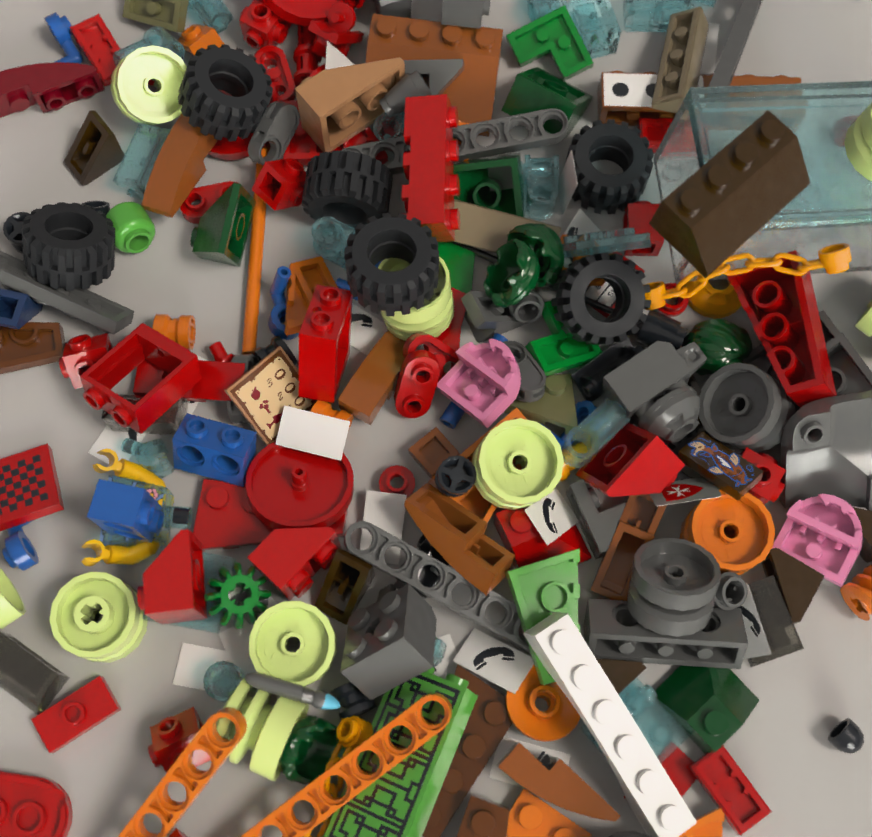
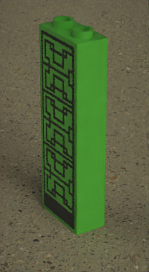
[324,668,478,837]

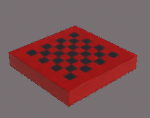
[0,443,64,531]

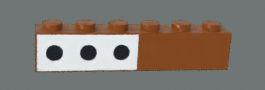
[597,71,804,130]

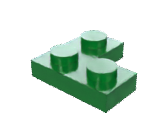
[506,5,594,81]
[525,301,602,377]

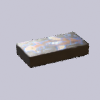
[678,431,763,501]

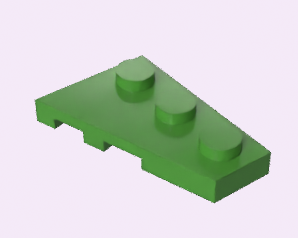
[505,548,580,685]

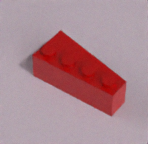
[401,94,460,242]
[726,250,837,408]

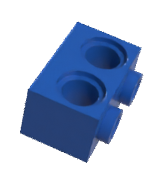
[172,413,257,487]
[87,479,164,543]

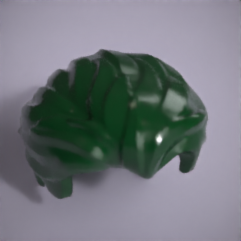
[506,223,564,287]
[483,238,540,308]
[682,319,752,376]
[279,715,346,785]

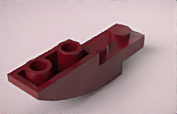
[0,62,105,118]

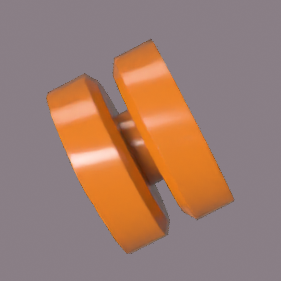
[679,490,775,576]

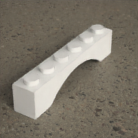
[523,612,697,837]

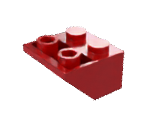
[247,527,341,601]

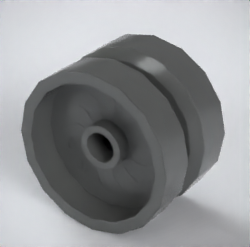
[699,363,796,452]
[627,537,721,637]

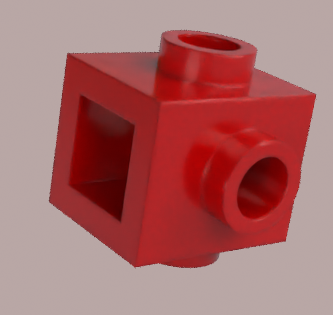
[239,0,291,49]
[251,158,306,211]
[59,333,113,389]
[739,447,786,505]
[148,706,211,773]

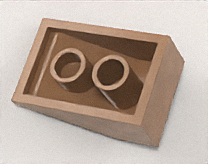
[295,57,405,152]

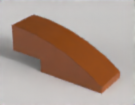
[141,114,218,218]
[338,330,422,425]
[404,482,515,596]
[590,494,667,601]
[496,742,621,822]

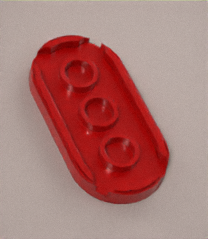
[0,771,73,837]

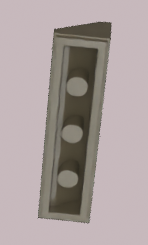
[651,7,709,115]
[454,199,562,253]

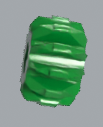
[204,563,271,630]

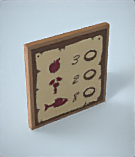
[224,346,318,446]

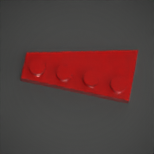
[193,479,348,552]

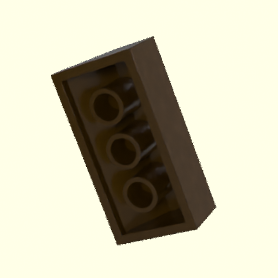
[649,110,810,278]

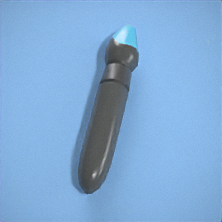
[245,673,340,710]

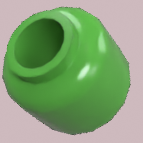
[106,202,156,253]

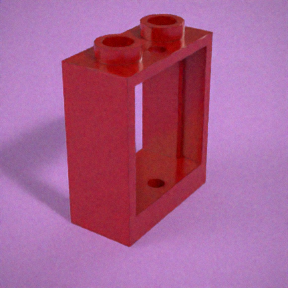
[299,284,353,403]
[79,323,202,434]

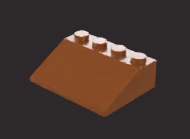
[365,14,503,137]

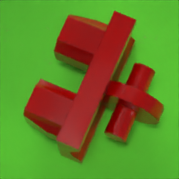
[308,2,364,58]

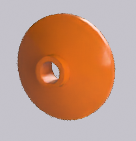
[506,664,581,742]

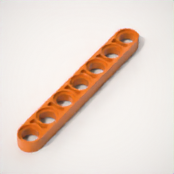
[240,693,452,837]
[118,707,247,837]

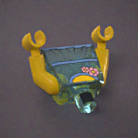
[81,449,192,567]

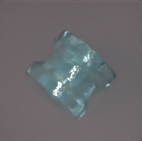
[203,661,245,703]

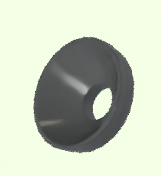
[638,386,701,443]

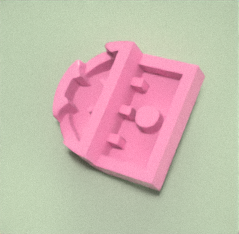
[436,339,521,429]
[772,494,863,587]

